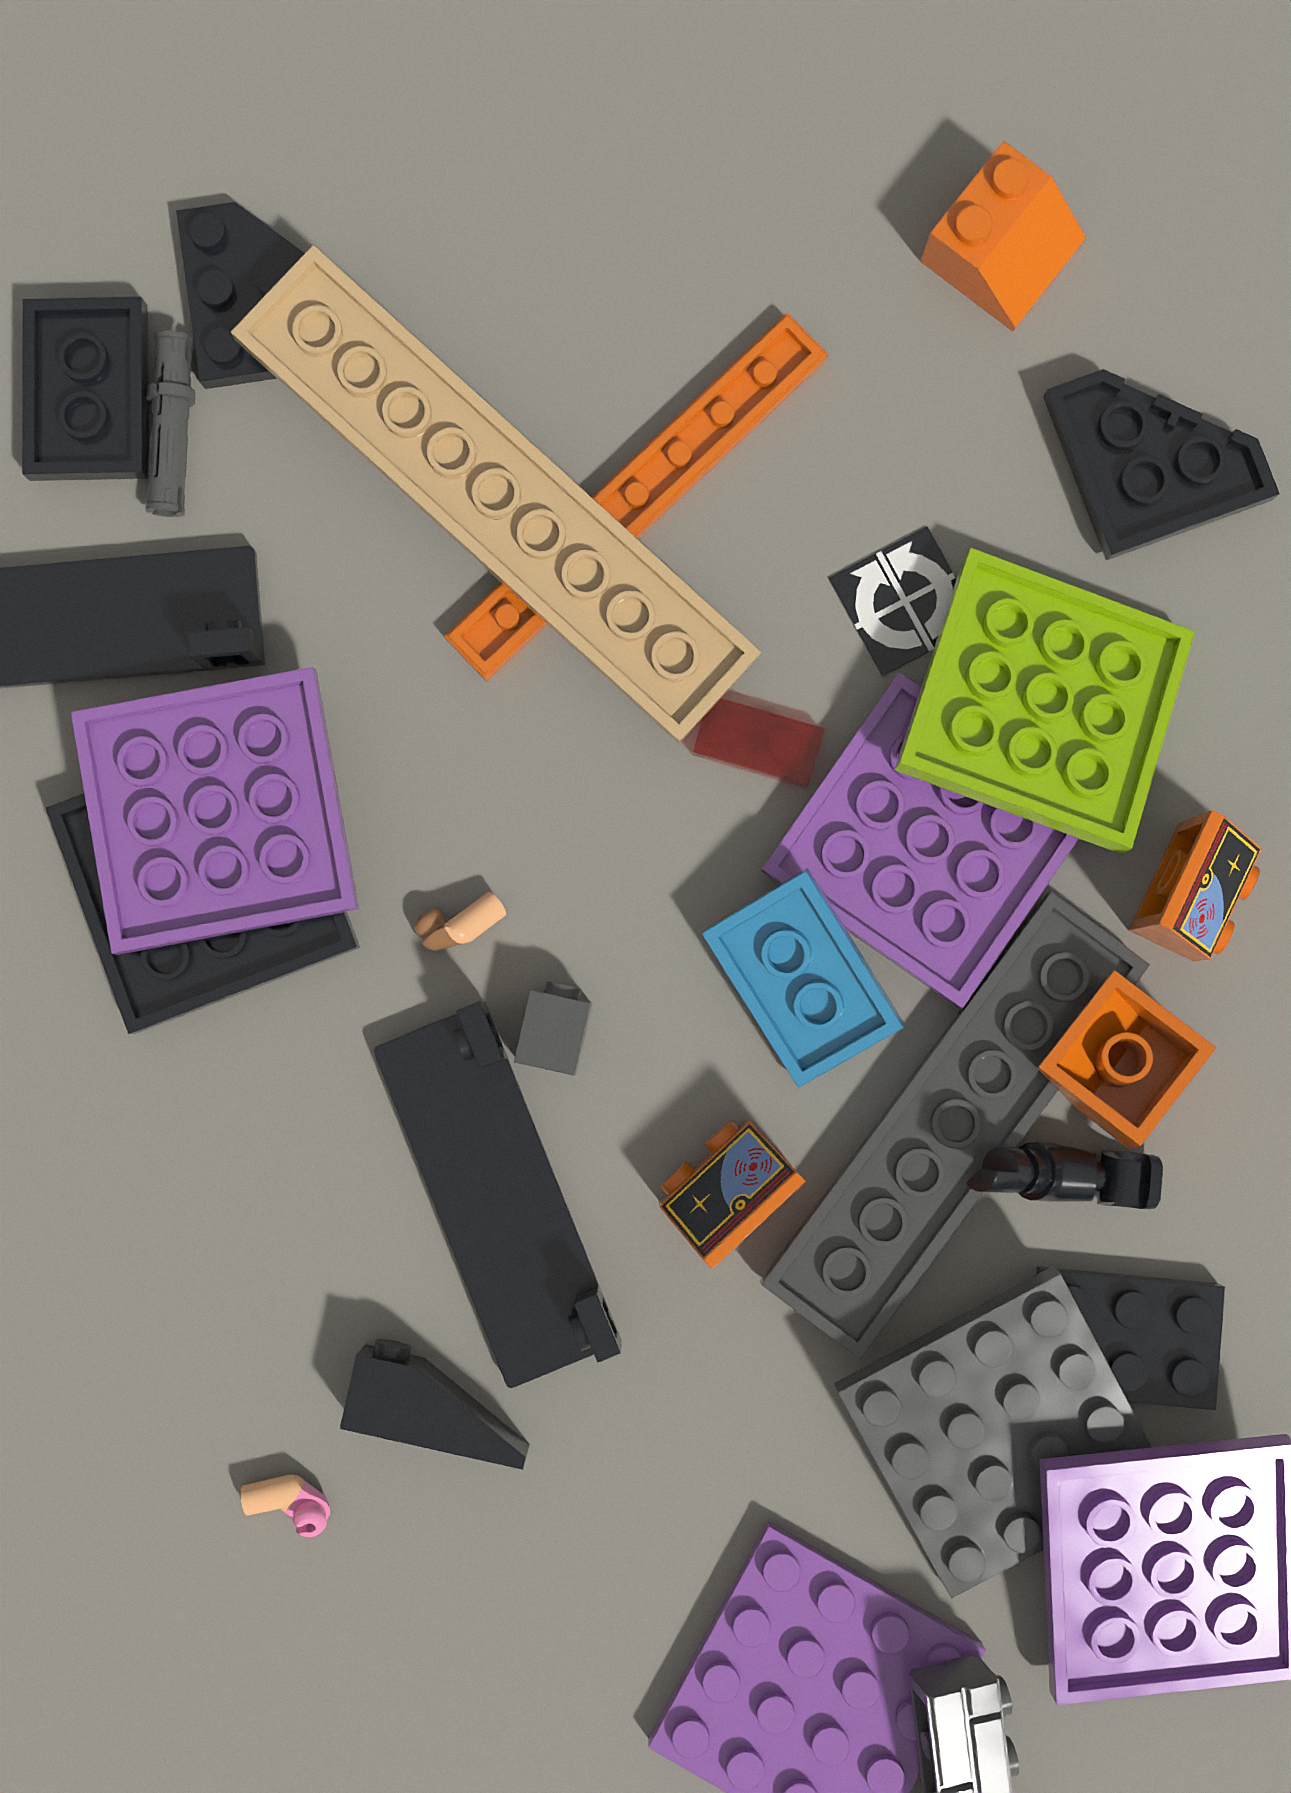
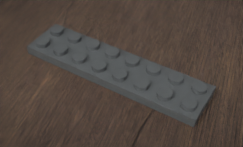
[760,892,1150,1360]

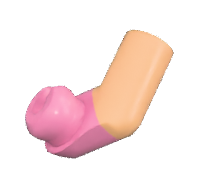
[240,1474,331,1537]

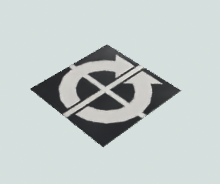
[829,526,957,676]

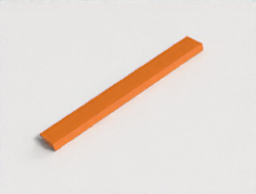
[444,313,828,682]

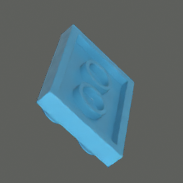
[702,868,904,1088]

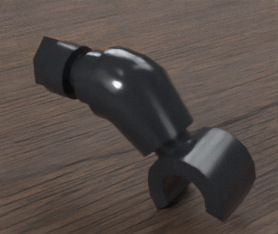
[966,1142,1163,1210]

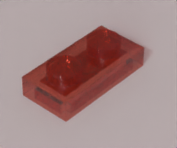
[692,698,825,789]

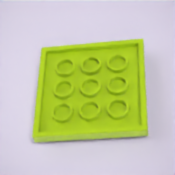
[894,548,1195,855]

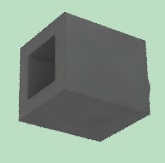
[514,981,592,1076]

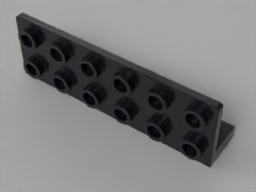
[0,546,265,689]
[374,1001,622,1388]

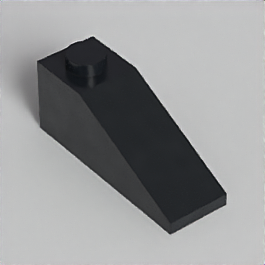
[340,1339,530,1470]

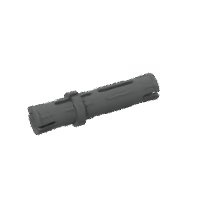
[145,330,196,517]

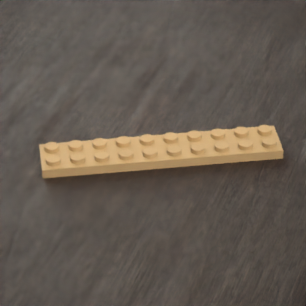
[231,245,761,744]

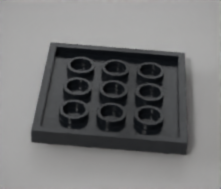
[46,793,360,1034]

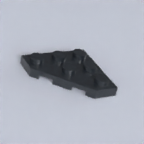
[176,202,305,389]
[1043,369,1280,561]

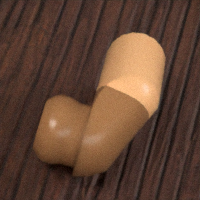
[414,892,506,951]

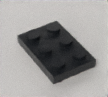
[22,297,148,481]
[1036,1266,1225,1410]

